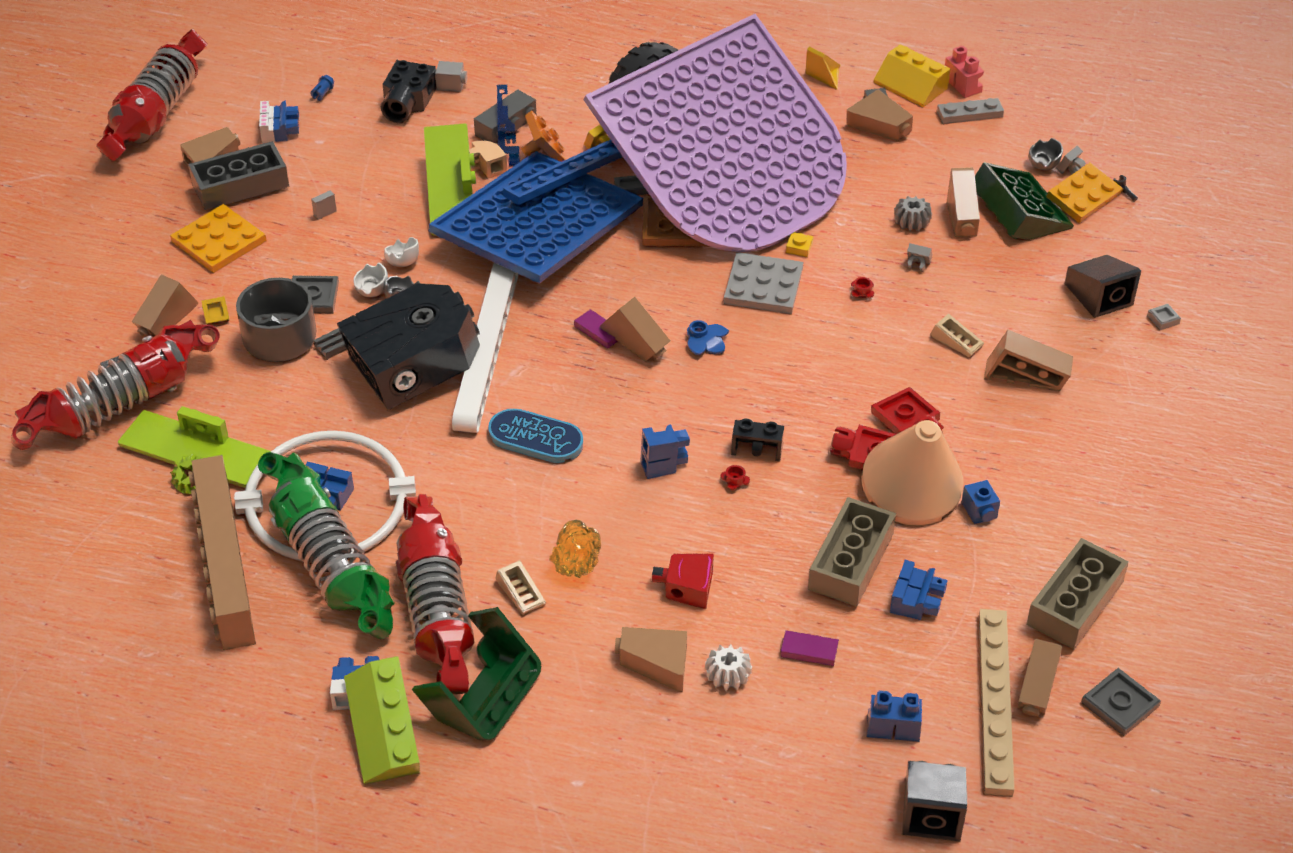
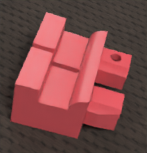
[945,46,984,98]

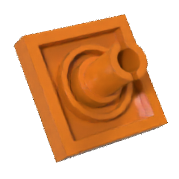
[521,110,566,162]

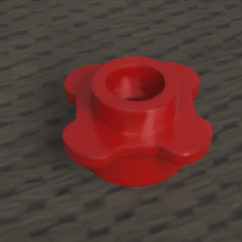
[851,277,874,298]
[720,465,750,490]

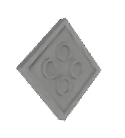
[724,252,804,314]

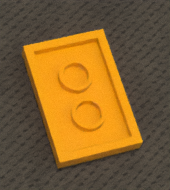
[1046,162,1123,223]

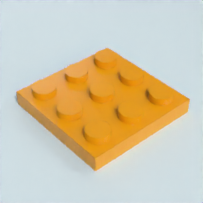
[170,204,267,273]

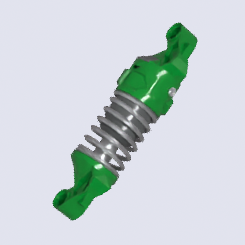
[258,452,395,639]

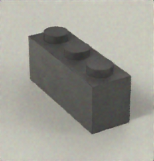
[474,89,537,144]

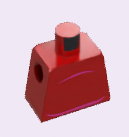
[652,553,714,609]

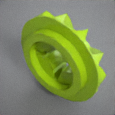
[170,454,202,494]

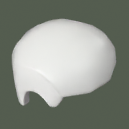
[384,237,419,267]
[353,263,388,297]

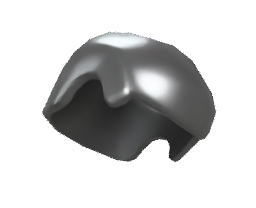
[1028,138,1064,170]
[383,276,420,298]

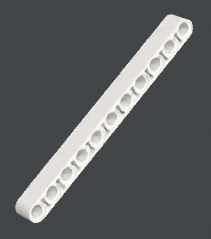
[452,263,519,433]

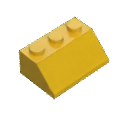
[873,44,950,108]

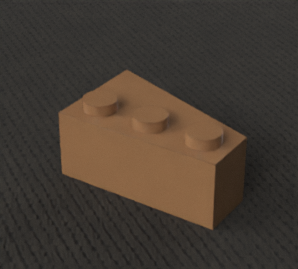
[984,330,1073,391]

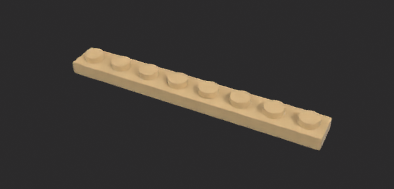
[979,609,1015,796]

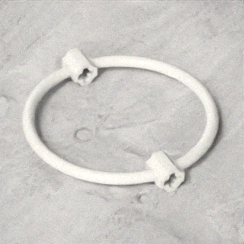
[235,431,416,561]

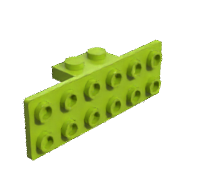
[424,124,476,236]
[118,406,271,488]

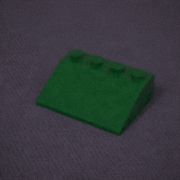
[975,162,1074,240]

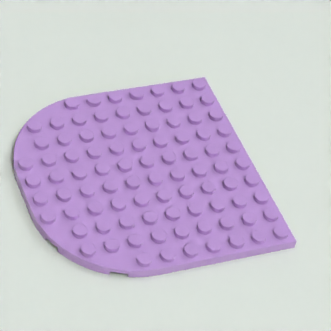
[583,14,847,252]

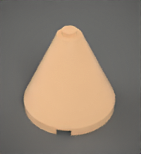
[861,420,964,526]

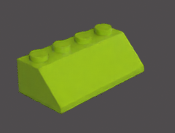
[344,656,420,784]

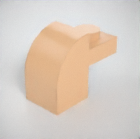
[469,141,507,178]

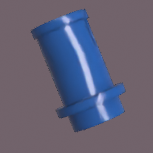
[310,75,334,101]

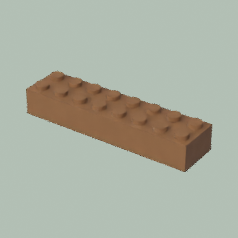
[188,455,256,650]

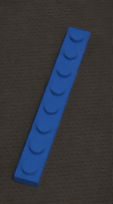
[503,140,623,205]

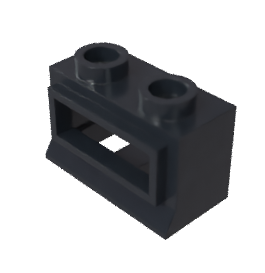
[731,418,784,461]

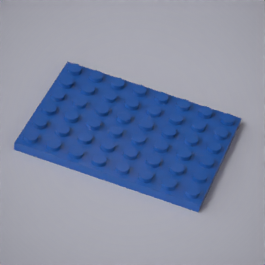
[429,151,643,283]

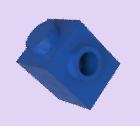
[961,480,1000,524]

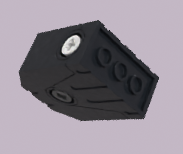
[337,283,480,410]

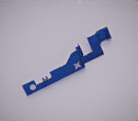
[497,84,520,166]

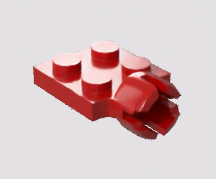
[871,387,944,434]
[830,425,896,470]

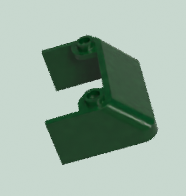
[412,607,542,740]

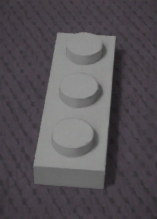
[937,98,1004,124]

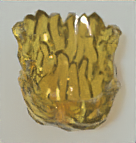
[549,519,601,578]

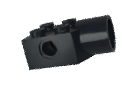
[381,60,437,123]

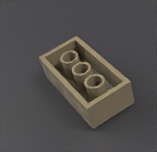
[808,497,896,607]
[1026,538,1129,649]

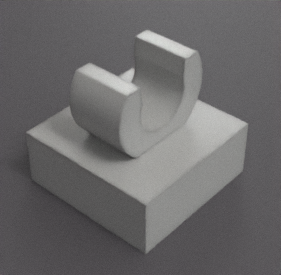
[1056,146,1086,174]
[907,243,933,271]

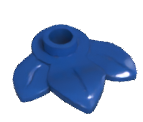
[687,320,729,355]

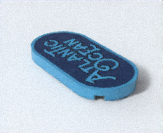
[488,408,583,463]

